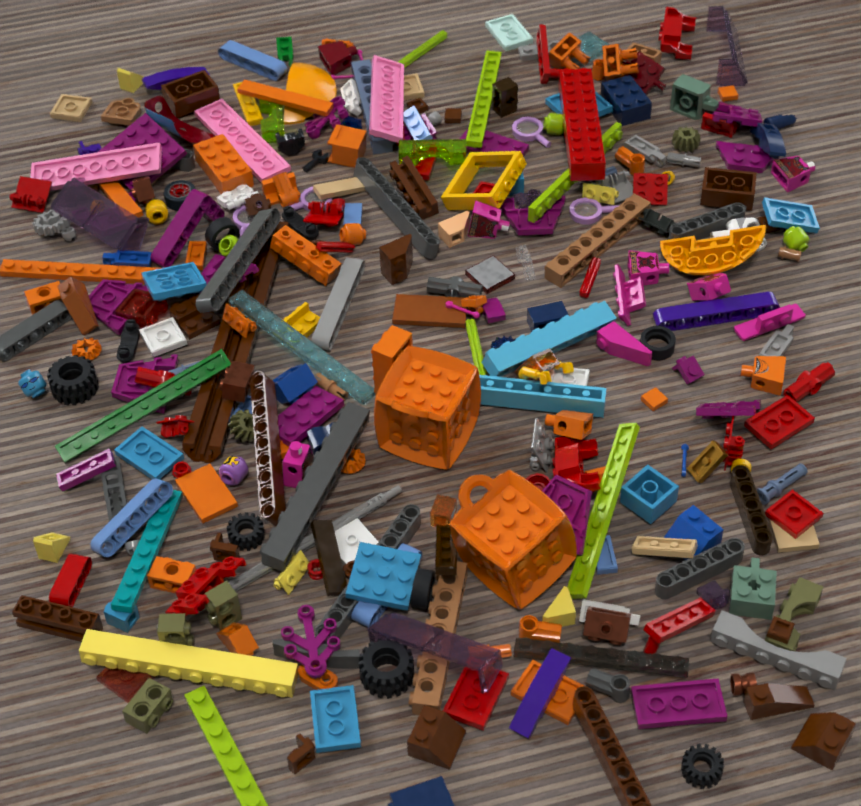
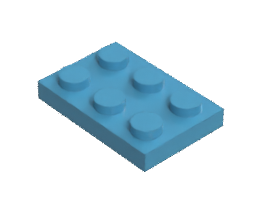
[762,197,820,233]
[114,426,184,479]
[310,685,361,753]

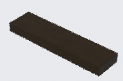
[311,520,347,596]
[435,526,457,575]

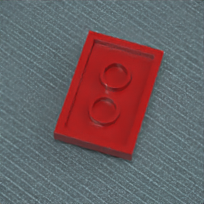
[744,395,815,449]
[443,659,509,731]

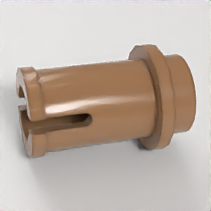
[778,246,802,262]

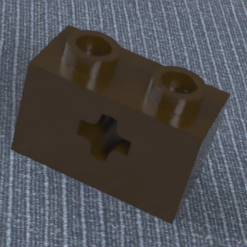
[492,77,518,118]

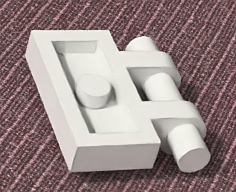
[216,184,258,210]

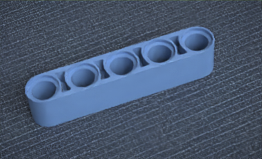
[218,40,288,81]
[90,478,173,557]
[351,543,422,628]

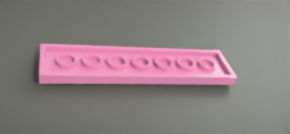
[369,55,404,143]
[194,99,291,182]
[30,142,162,191]

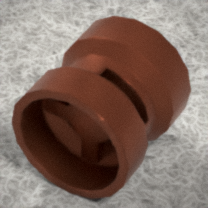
[730,672,757,696]

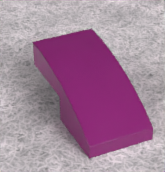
[481,298,506,323]

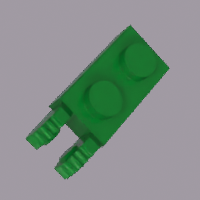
[276,36,294,67]

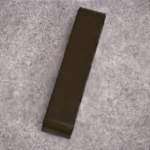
[730,465,773,555]

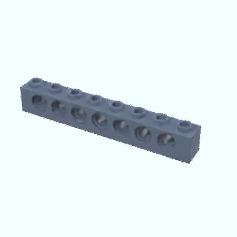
[351,59,395,155]

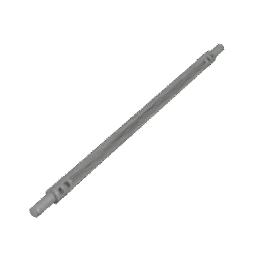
[156,485,402,630]

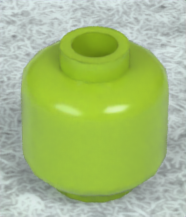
[543,113,564,135]
[783,226,810,252]
[219,235,239,257]

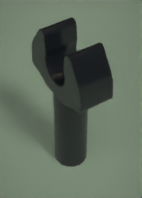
[303,149,329,173]

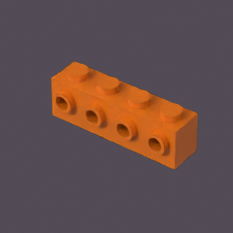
[270,225,342,286]

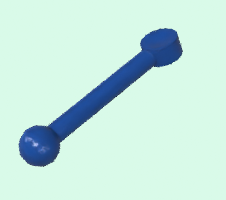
[681,444,689,477]

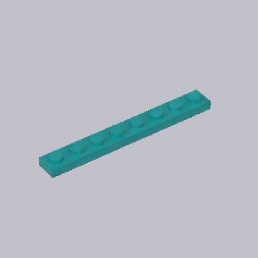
[111,490,183,613]

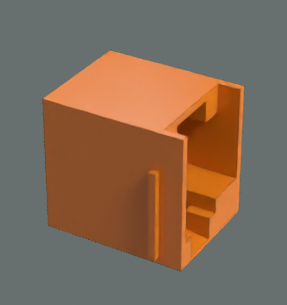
[327,124,367,168]

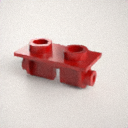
[156,415,194,438]

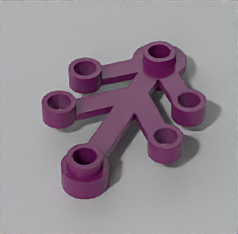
[305,96,349,139]
[281,605,341,678]

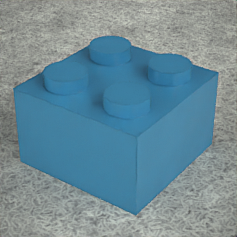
[620,465,679,524]

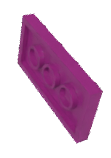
[455,129,529,157]
[278,386,345,446]
[631,678,728,729]

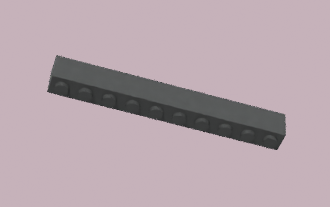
[260,402,370,572]

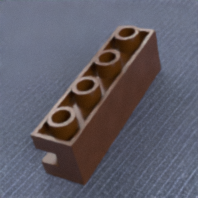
[389,155,439,220]
[12,595,103,642]

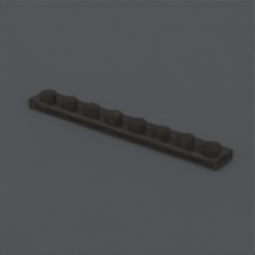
[513,638,689,678]

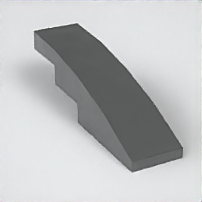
[101,456,127,522]
[273,637,360,669]

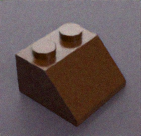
[379,234,413,285]
[407,705,466,770]
[791,712,856,771]

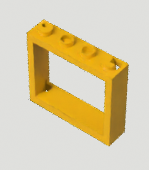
[441,151,527,210]

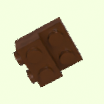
[169,294,221,340]

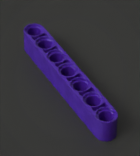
[653,292,780,331]

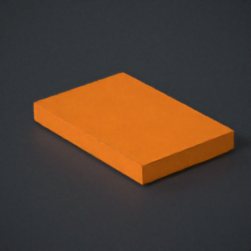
[175,464,238,524]
[510,659,584,725]

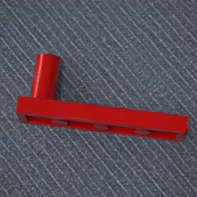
[536,24,564,84]
[643,597,716,657]

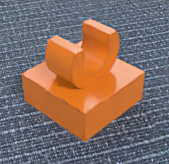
[461,295,487,314]

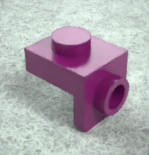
[672,355,705,385]

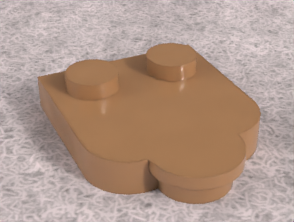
[101,98,141,126]

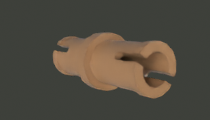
[315,372,349,401]

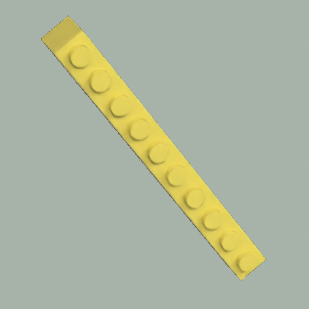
[79,629,299,697]

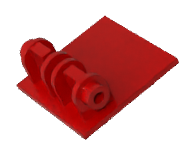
[633,173,668,206]
[9,176,52,213]
[303,201,344,226]
[722,416,745,471]

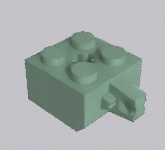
[670,74,719,120]
[729,557,777,620]

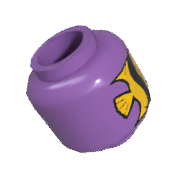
[219,456,248,485]

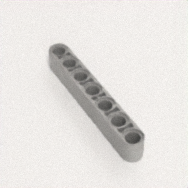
[311,257,365,351]

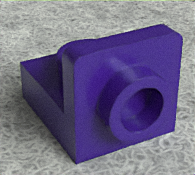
[77,141,102,155]

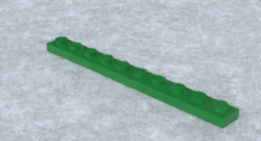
[55,349,231,464]

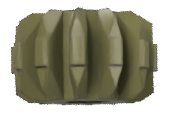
[672,127,701,153]
[228,409,254,443]

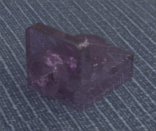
[697,580,730,609]

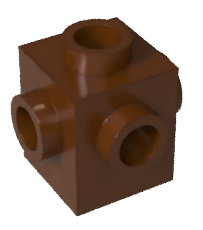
[244,193,271,218]

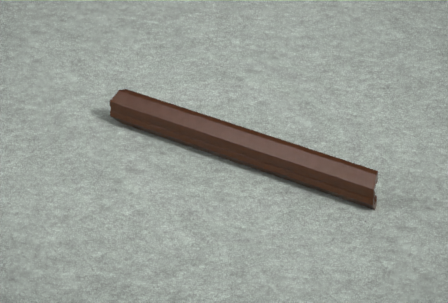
[182,221,289,463]

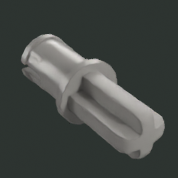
[667,152,701,168]

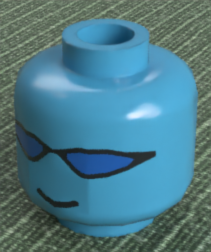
[18,369,47,398]

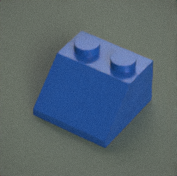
[273,363,318,404]
[664,505,724,560]

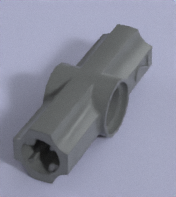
[427,276,483,298]

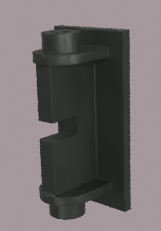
[638,208,676,236]

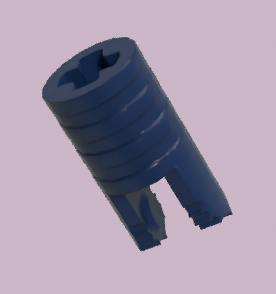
[763,114,797,130]

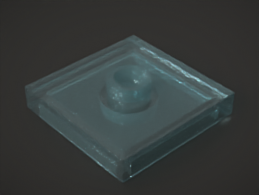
[578,31,610,62]

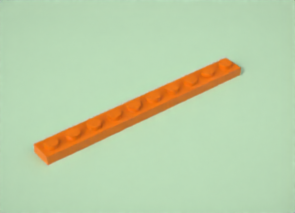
[0,259,161,284]

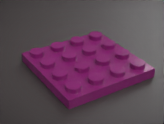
[98,113,187,192]

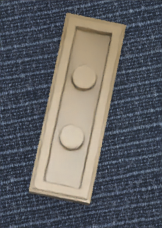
[313,177,365,200]
[631,536,698,558]

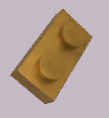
[687,440,728,483]

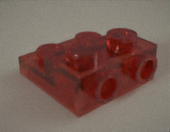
[115,288,168,328]

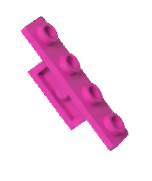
[613,264,646,326]
[734,304,806,341]

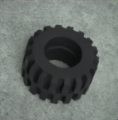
[47,355,98,405]
[359,638,414,699]

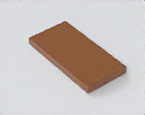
[392,294,468,328]

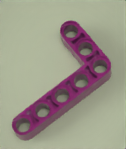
[150,189,225,268]

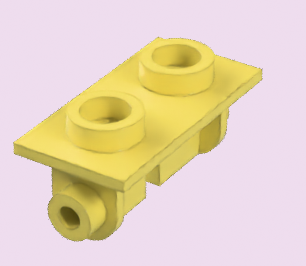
[582,183,619,205]
[273,550,309,595]

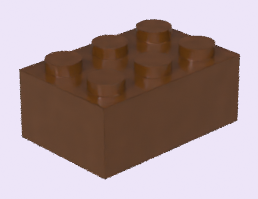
[161,70,220,118]
[700,167,757,211]

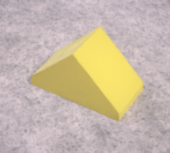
[117,68,144,93]
[33,532,70,563]
[543,586,576,627]

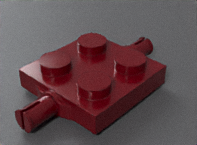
[622,51,666,96]

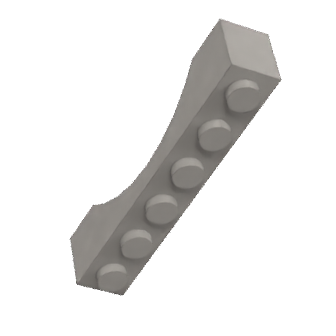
[710,610,847,690]

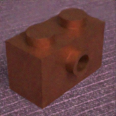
[131,175,155,204]
[219,361,255,402]
[583,606,631,645]

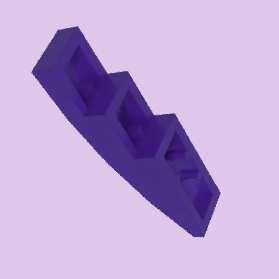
[142,67,210,90]
[509,648,572,738]

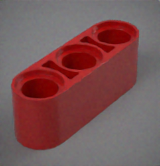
[49,553,92,607]

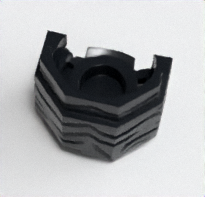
[275,128,305,155]

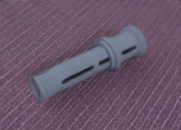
[756,463,808,505]

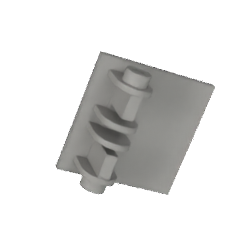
[593,170,633,205]
[530,418,553,473]

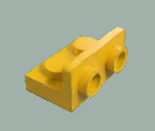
[281,302,320,344]

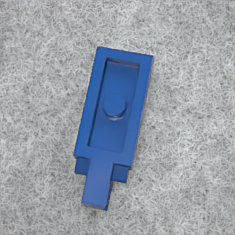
[102,250,152,267]

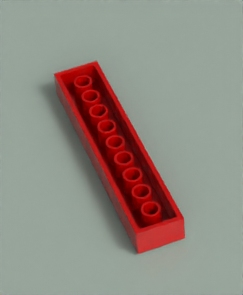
[559,68,606,181]

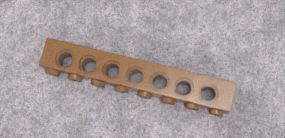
[544,193,651,288]
[409,561,468,715]

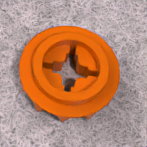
[71,337,101,360]
[341,449,366,474]

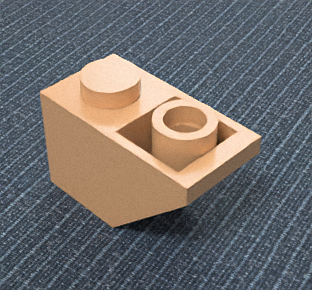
[438,210,470,248]

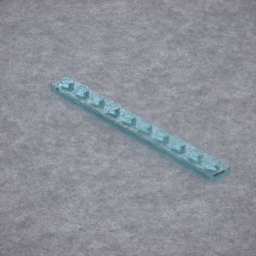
[229,290,375,405]

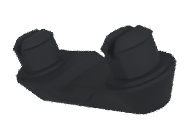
[282,206,319,240]
[117,319,140,364]

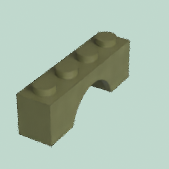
[765,577,823,651]

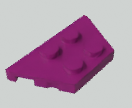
[716,141,774,173]

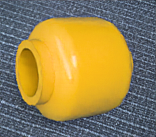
[145,199,168,225]

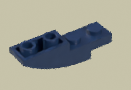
[750,123,786,158]

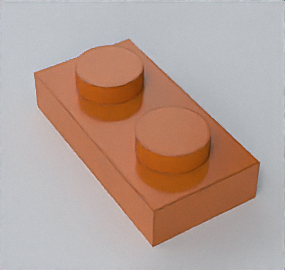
[185,241,207,271]

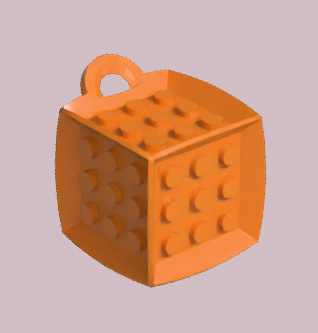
[374,346,481,470]
[450,470,577,609]

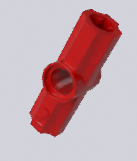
[783,362,835,402]
[134,366,192,396]

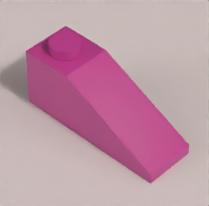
[596,321,652,366]

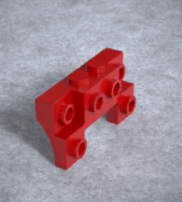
[658,7,696,60]
[552,436,601,492]
[165,556,247,615]

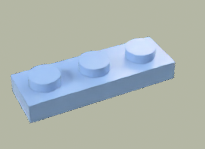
[403,106,433,148]

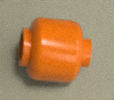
[339,223,366,246]

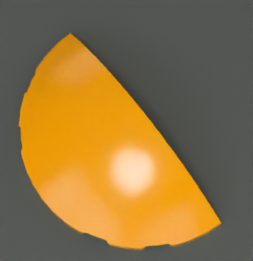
[284,62,337,125]
[660,225,766,275]

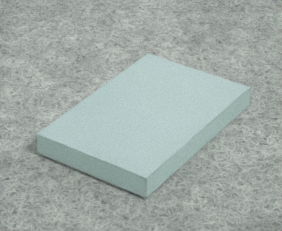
[485,14,533,52]

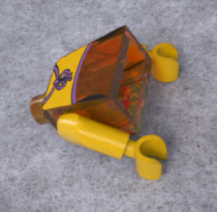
[515,348,574,385]

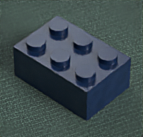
[601,75,652,126]

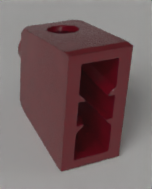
[318,41,358,75]

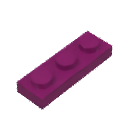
[56,448,116,492]

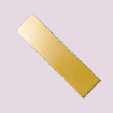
[233,82,264,126]

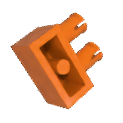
[549,32,591,69]
[602,44,639,81]

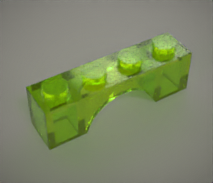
[259,99,285,143]
[399,139,466,166]

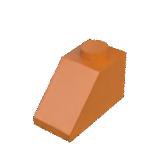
[216,622,259,656]

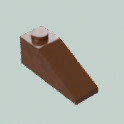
[743,683,815,720]

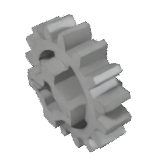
[32,209,71,236]

